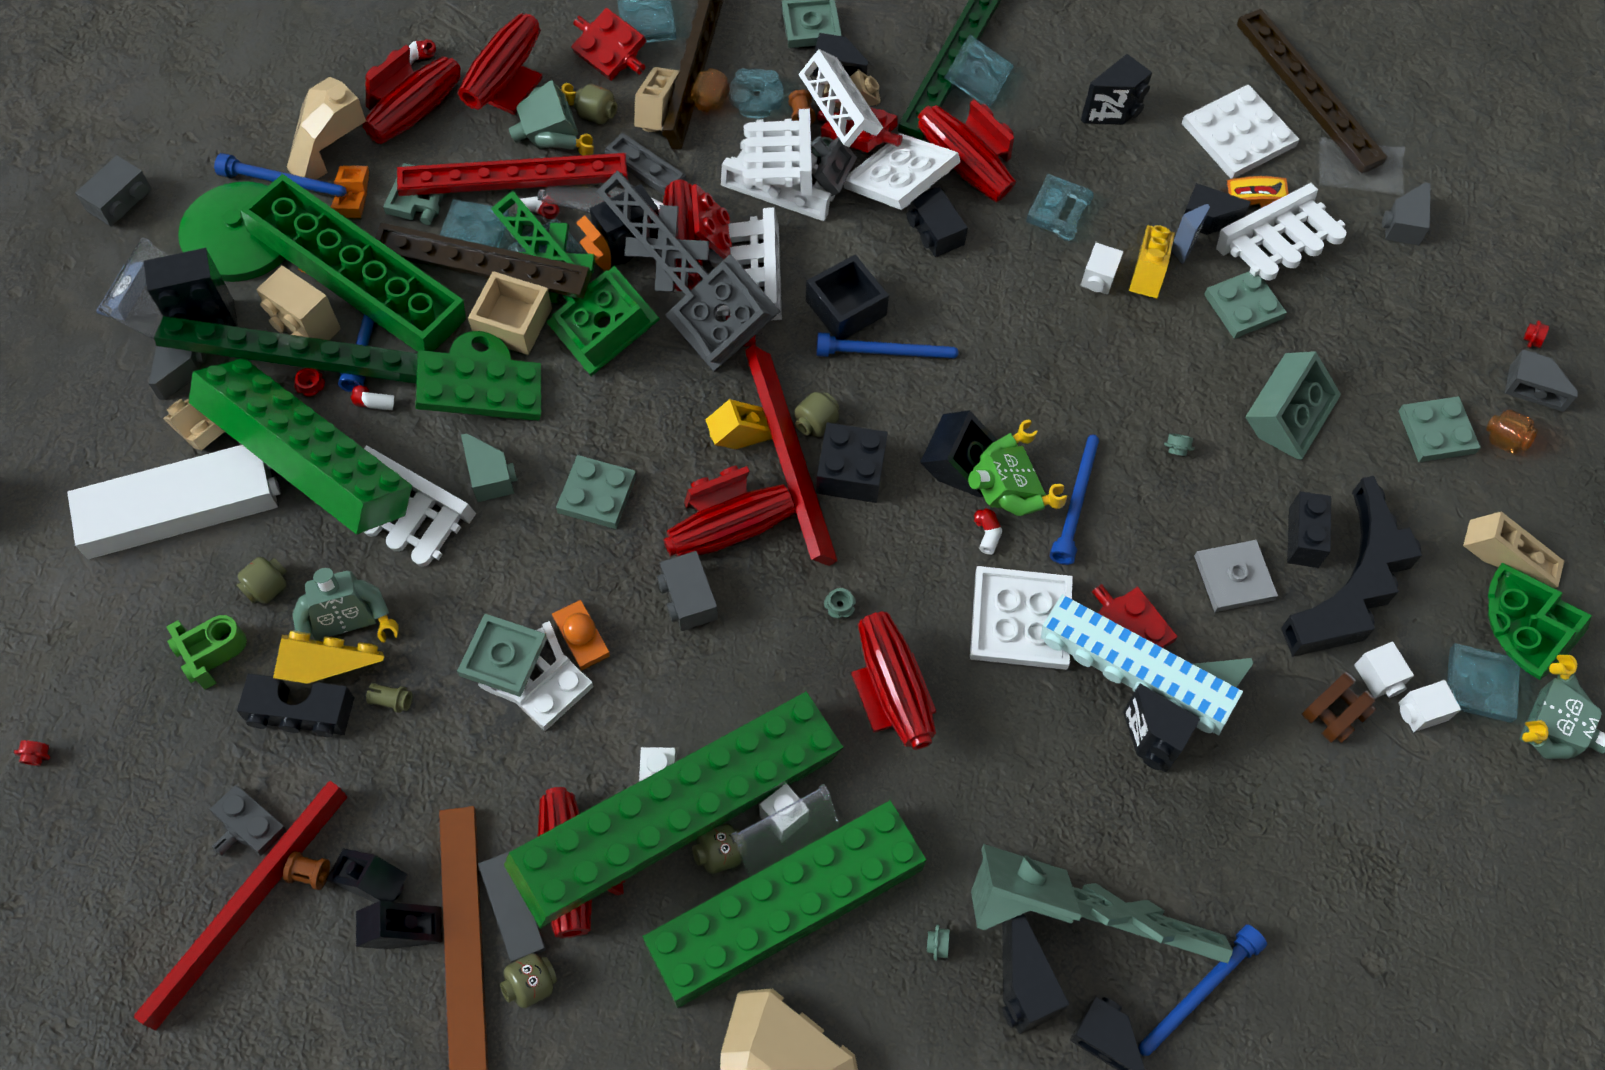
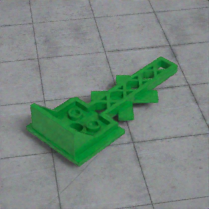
[491,191,660,376]

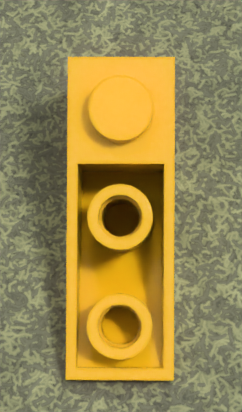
[1129,225,1175,299]
[273,631,384,684]

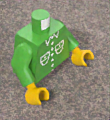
[968,420,1067,516]

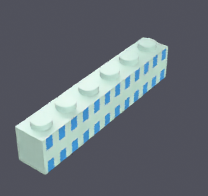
[1040,594,1243,735]

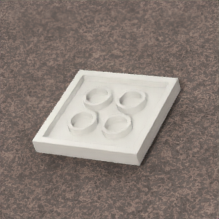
[1181,84,1300,179]
[843,133,961,210]
[970,566,1073,670]

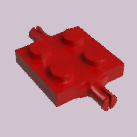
[571,8,647,81]
[817,107,903,153]
[1092,584,1178,649]

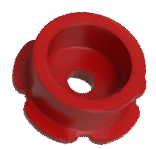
[1523,320,1549,348]
[294,368,325,397]
[14,740,50,766]

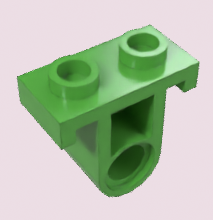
[166,615,247,690]

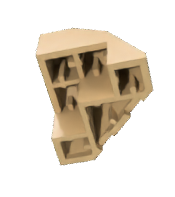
[287,77,366,180]
[720,989,858,1070]

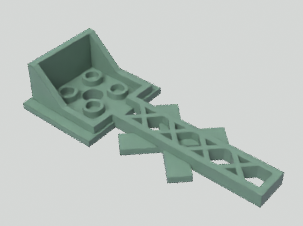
[971,844,1233,964]

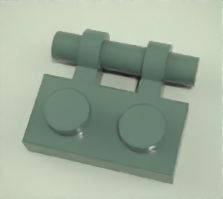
[383,163,448,225]

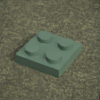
[782,0,842,48]
[1204,271,1287,339]
[1398,396,1481,462]
[556,455,637,529]
[457,613,547,697]

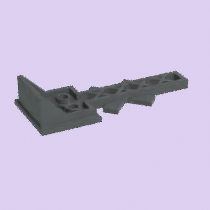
[596,171,781,372]

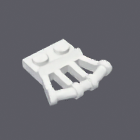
[478,621,594,731]

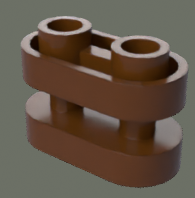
[1301,671,1376,743]

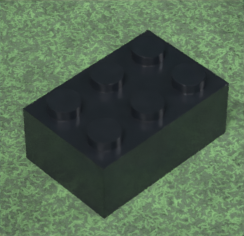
[144,248,238,327]

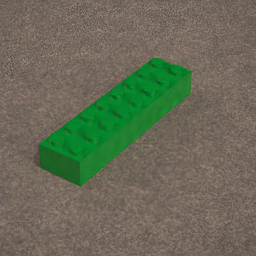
[240,174,466,352]
[188,359,412,535]
[642,800,926,1008]

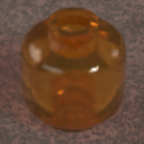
[690,68,730,112]
[1486,409,1538,454]

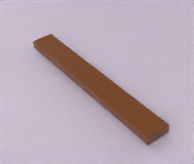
[439,806,488,1070]

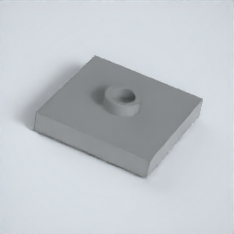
[1194,540,1278,612]

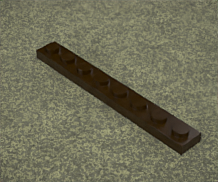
[662,0,723,149]
[1236,9,1387,174]
[375,223,593,299]

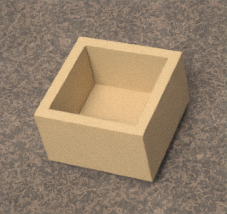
[256,266,341,340]
[468,271,552,355]

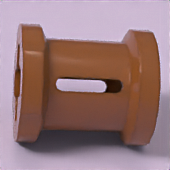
[788,89,816,125]
[283,851,330,890]

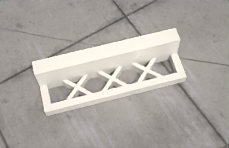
[799,49,883,147]

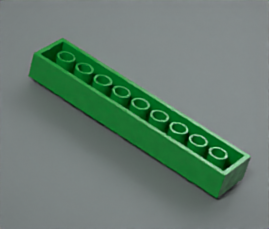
[504,691,843,928]

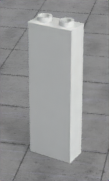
[67,445,281,560]

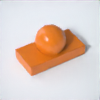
[552,600,610,671]

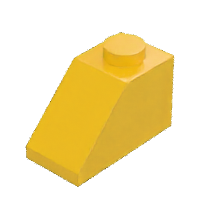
[705,399,773,449]

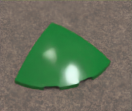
[1488,563,1592,680]

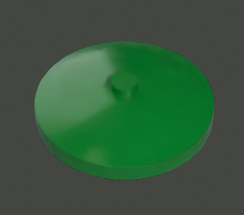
[178,181,286,282]

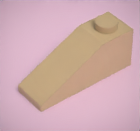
[634,67,679,132]
[1463,511,1564,588]

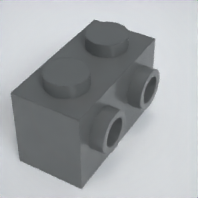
[75,155,152,227]
[656,551,718,631]

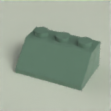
[1245,351,1341,459]

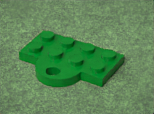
[415,331,541,421]

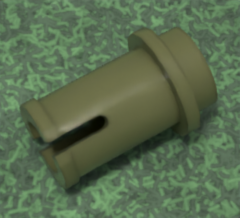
[366,683,413,713]

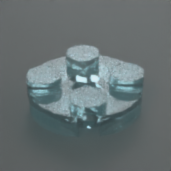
[729,69,783,118]

